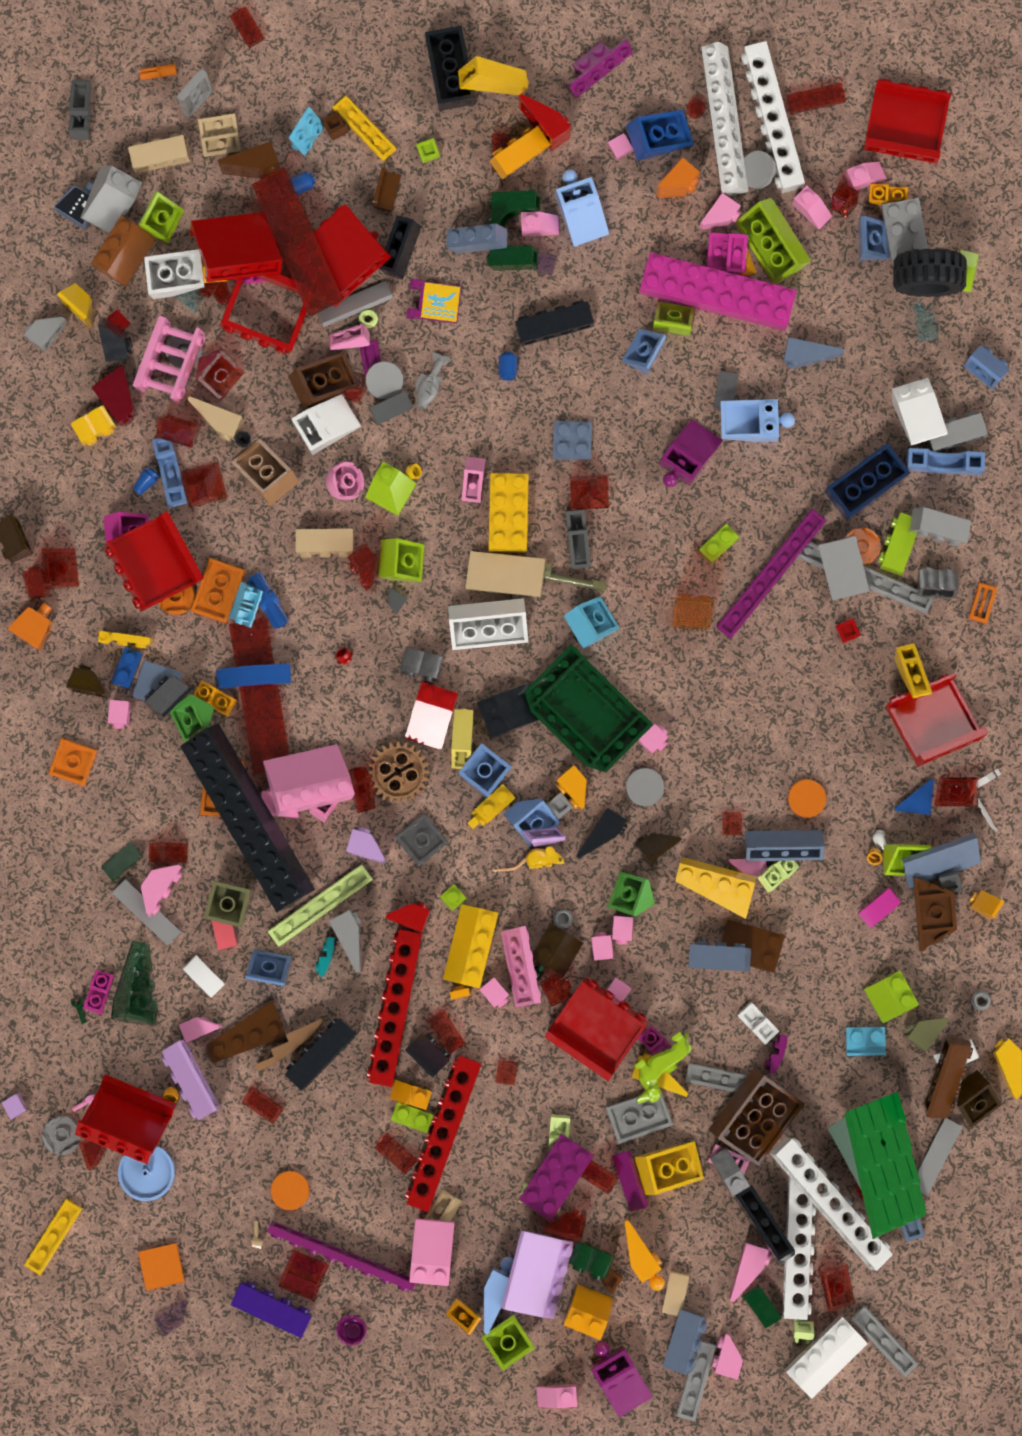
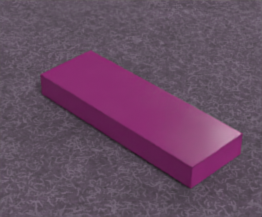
[612,1150,649,1212]

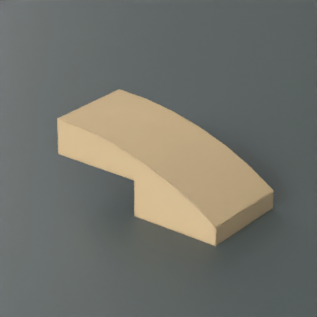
[662,1271,689,1316]

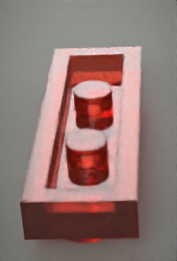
[786,83,846,115]

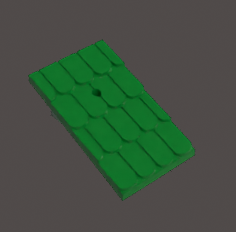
[828,1092,926,1239]

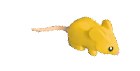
[493,846,565,872]

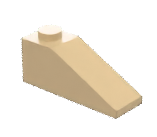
[188,396,243,441]

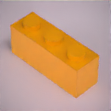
[489,126,551,180]

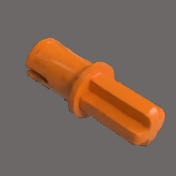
[139,63,177,80]

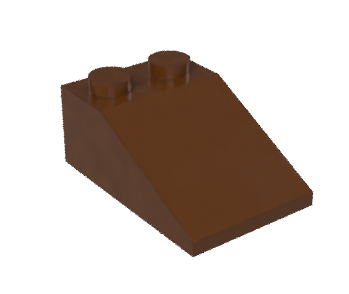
[217,141,282,179]
[288,352,359,410]
[721,920,785,973]

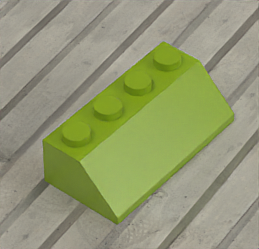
[735,198,811,285]

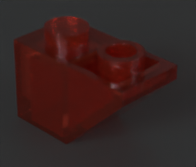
[198,281,231,306]
[23,567,50,600]

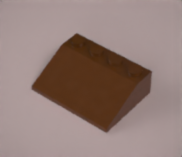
[708,1067,805,1166]

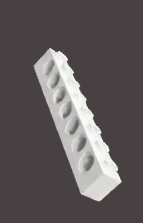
[741,41,805,193]
[702,42,748,196]
[769,1137,893,1271]
[782,1159,818,1320]

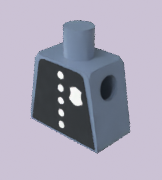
[54,182,93,231]

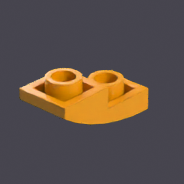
[869,184,908,205]
[193,680,237,717]

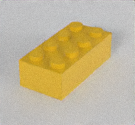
[489,473,529,553]

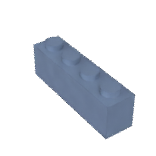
[744,830,825,861]

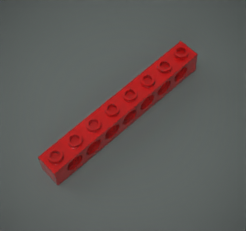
[367,929,422,1087]
[404,1056,482,1212]

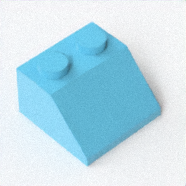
[564,596,620,648]

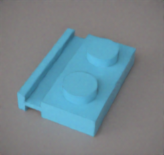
[845,1027,886,1056]

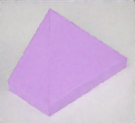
[523,828,566,848]

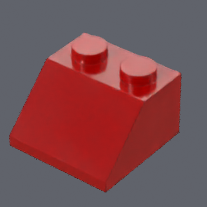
[385,902,431,933]

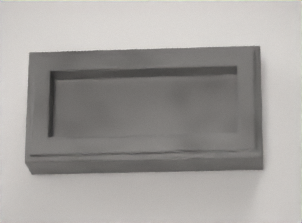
[713,371,739,410]

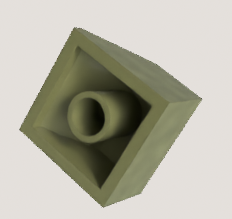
[204,880,254,928]
[903,1017,949,1052]

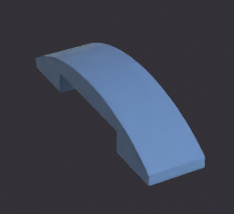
[152,435,187,508]

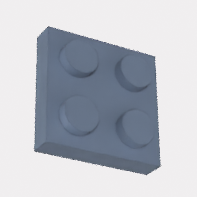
[553,421,592,461]

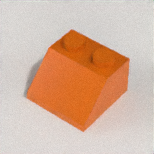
[656,158,700,198]

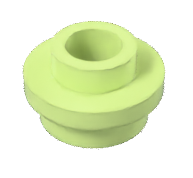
[359,309,378,328]

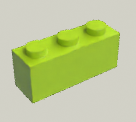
[878,512,916,576]

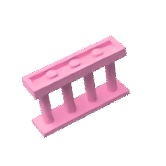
[132,316,205,404]

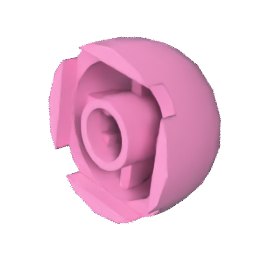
[326,462,364,500]

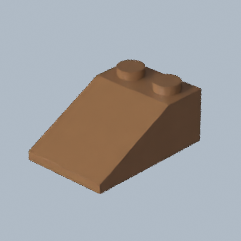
[231,438,299,506]

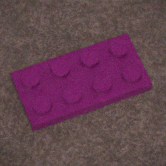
[518,1134,594,1221]

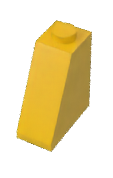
[993,1038,1022,1099]

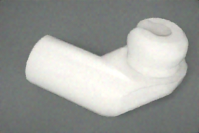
[873,830,889,852]

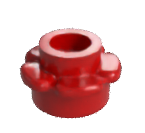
[335,647,353,665]

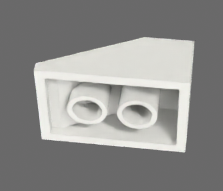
[144,249,205,299]
[892,378,948,445]

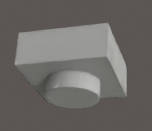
[546,792,573,819]

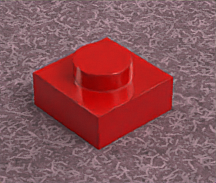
[107,309,130,330]
[835,618,861,644]

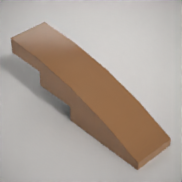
[256,1019,324,1071]

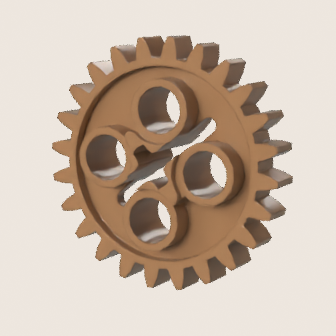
[367,741,430,804]

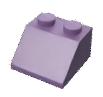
[346,827,386,864]

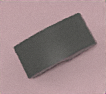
[369,391,413,425]

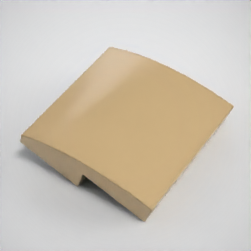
[198,113,241,157]

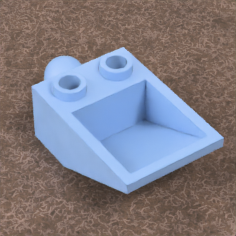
[555,169,609,247]
[721,399,795,442]
[484,1257,514,1335]

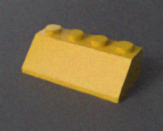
[443,904,499,989]

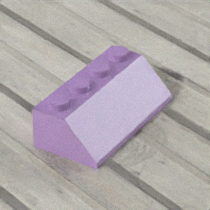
[161,1040,221,1120]

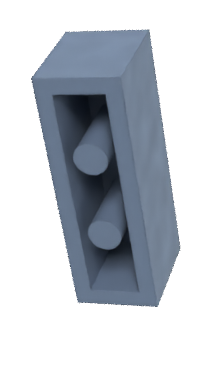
[446,224,507,254]
[689,941,751,972]
[663,1309,708,1375]

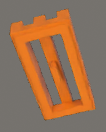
[968,582,997,624]

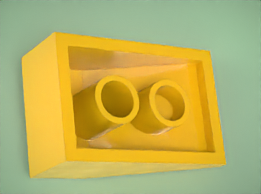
[634,1141,704,1195]

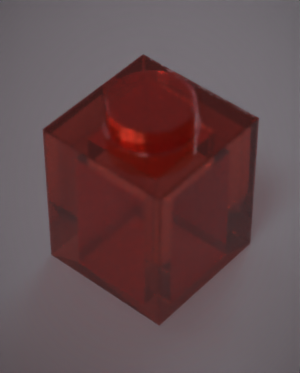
[831,183,859,218]

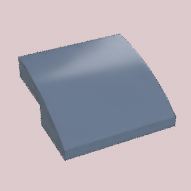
[131,661,182,701]

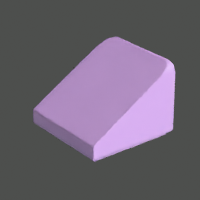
[2,1093,28,1120]

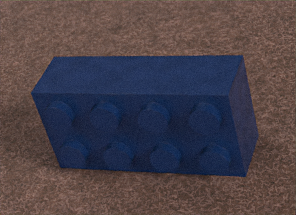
[824,443,910,521]

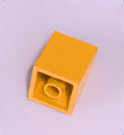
[563,1284,614,1340]

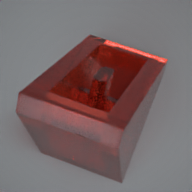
[149,842,188,863]

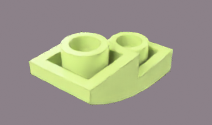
[757,860,799,893]

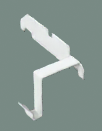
[967,769,1001,832]

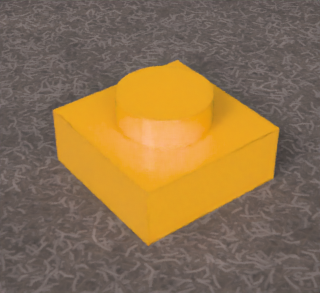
[450,985,471,1000]

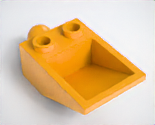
[623,1217,665,1291]

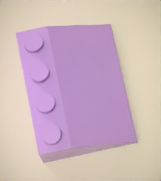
[501,1230,574,1319]

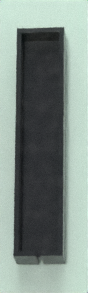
[180,723,315,913]

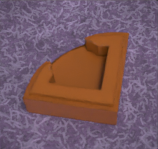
[604,1269,623,1294]

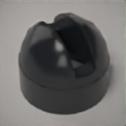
[235,431,251,448]

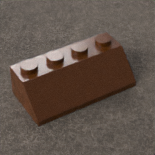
[924,1034,973,1118]

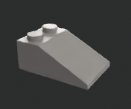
[80,166,142,234]
[329,910,362,973]

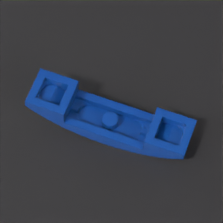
[216,664,291,689]

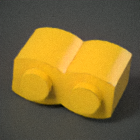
[71,405,117,446]

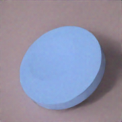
[118,1146,175,1201]

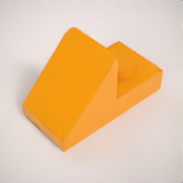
[390,1080,432,1110]

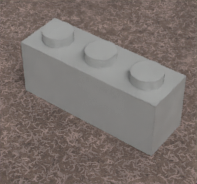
[927,412,988,452]
[909,507,971,547]

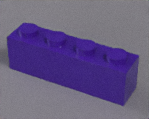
[230,1280,313,1338]

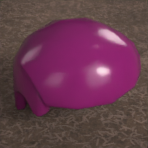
[336,1315,367,1345]

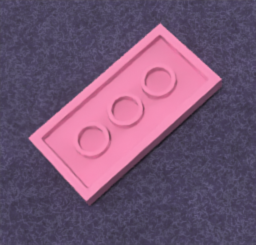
[501,926,541,1008]

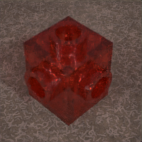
[539,972,572,1007]

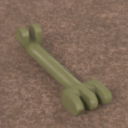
[544,564,607,592]

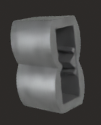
[917,567,958,599]
[400,647,443,683]

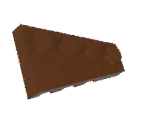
[206,1000,286,1063]

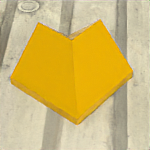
[57,283,93,328]

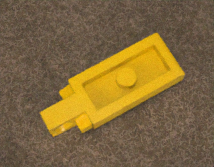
[98,631,153,649]
[468,784,516,829]

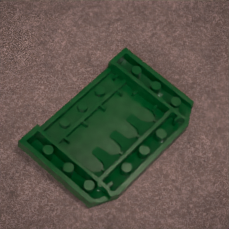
[524,644,654,773]

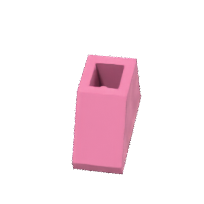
[711,1332,743,1380]

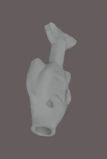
[416,352,451,410]

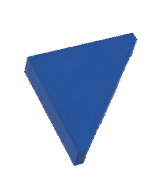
[894,779,934,815]

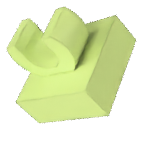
[793,1319,814,1344]

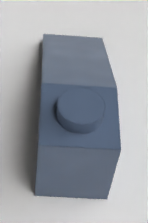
[783,337,845,369]

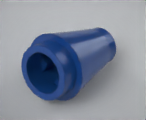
[133,466,159,495]

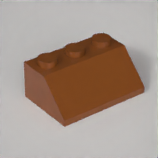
[91,216,156,287]

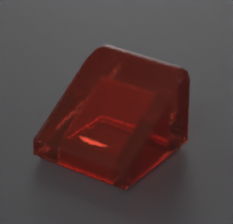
[342,388,366,404]
[722,812,742,835]
[495,1059,518,1085]

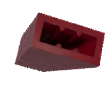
[91,365,136,426]

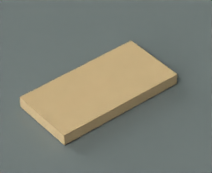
[465,551,546,597]

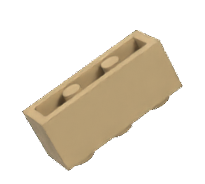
[128,134,190,174]
[296,529,354,558]

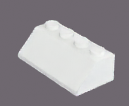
[448,598,528,650]
[784,1315,868,1399]

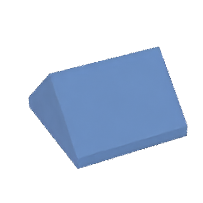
[858,216,889,260]
[622,329,667,375]
[245,949,291,986]

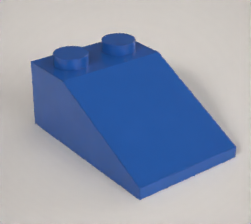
[626,109,694,161]

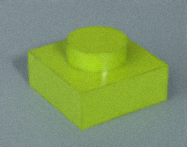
[416,138,440,163]
[440,884,467,911]

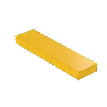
[332,95,397,162]
[24,1198,83,1275]

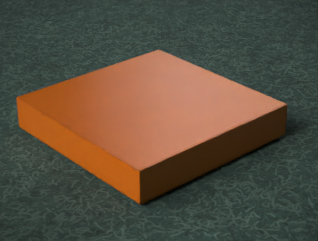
[48,738,98,787]
[138,1243,185,1290]

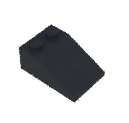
[477,683,539,740]

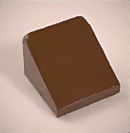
[322,112,349,140]

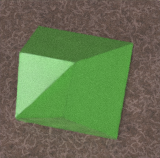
[170,694,214,743]
[607,871,655,916]

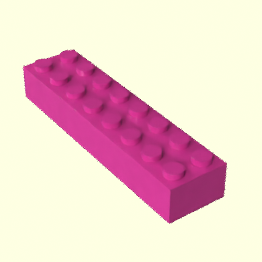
[639,252,797,331]

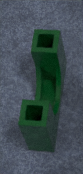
[487,190,541,271]

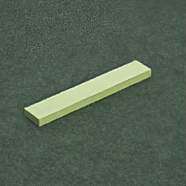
[268,864,373,947]

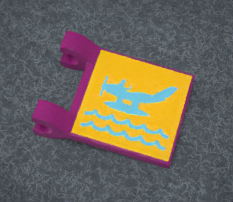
[406,278,461,324]

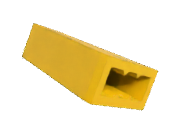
[458,56,529,95]

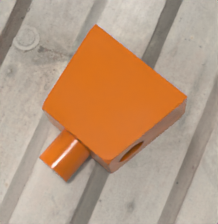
[8,602,54,651]

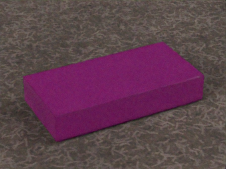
[360,340,382,377]

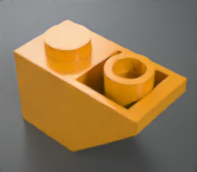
[556,766,587,810]

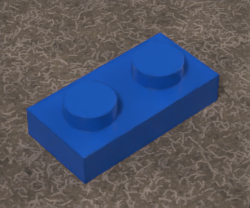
[111,647,143,690]

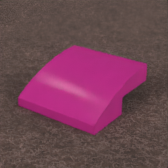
[706,232,748,273]

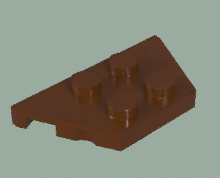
[913,877,957,952]

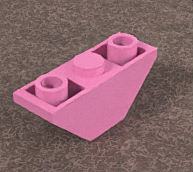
[141,865,183,918]

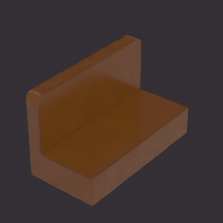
[373,167,401,212]

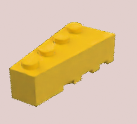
[675,857,757,919]

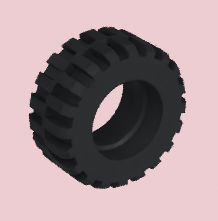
[893,248,967,297]

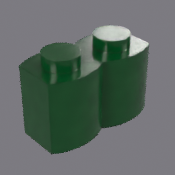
[569,1241,615,1281]

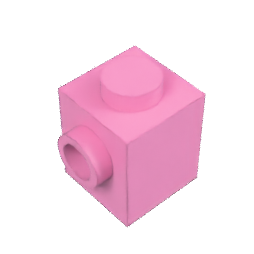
[638,724,668,755]

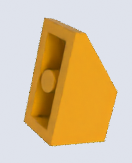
[969,890,1005,919]
[446,1298,482,1335]

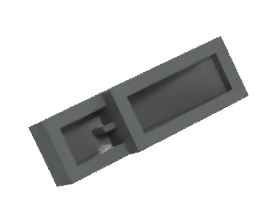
[69,80,91,140]
[565,507,591,569]

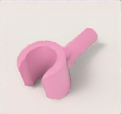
[72,1094,95,1112]

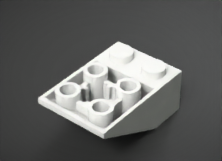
[291,394,361,455]

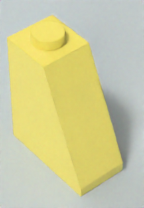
[452,708,473,769]

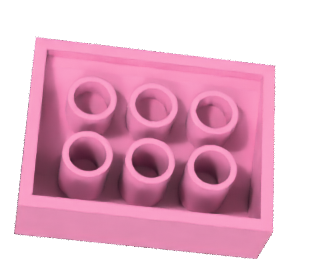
[263,744,355,817]

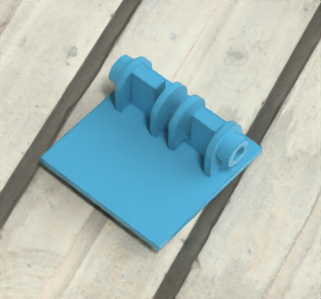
[288,106,324,156]
[229,582,263,628]

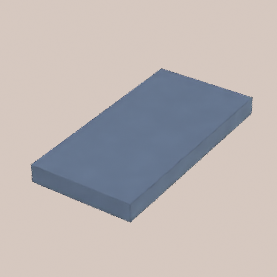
[902,833,981,888]

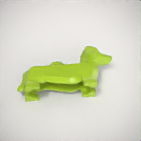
[634,1031,691,1104]

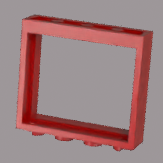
[219,274,315,355]

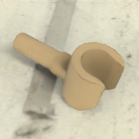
[251,1221,264,1249]

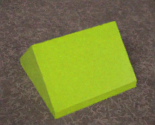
[139,191,185,243]
[653,301,695,336]
[883,844,932,876]
[481,1315,535,1371]

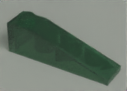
[111,941,158,1025]

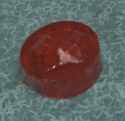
[686,99,705,119]

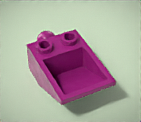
[659,419,723,487]
[589,1341,653,1417]

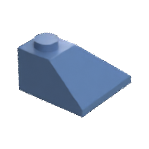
[503,799,560,848]

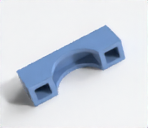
[905,448,985,476]

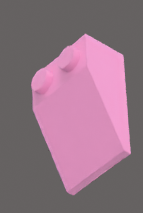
[410,1218,455,1286]

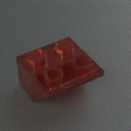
[347,544,379,593]

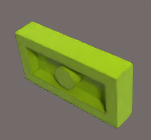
[699,524,739,564]
[391,1102,434,1133]

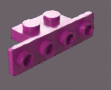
[568,39,633,98]

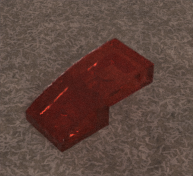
[427,1009,466,1054]
[375,1133,418,1174]

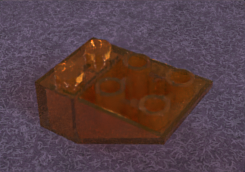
[671,594,714,630]

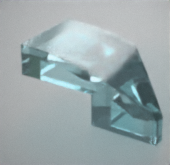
[177,290,197,313]
[914,303,938,342]

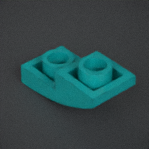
[315,937,335,977]

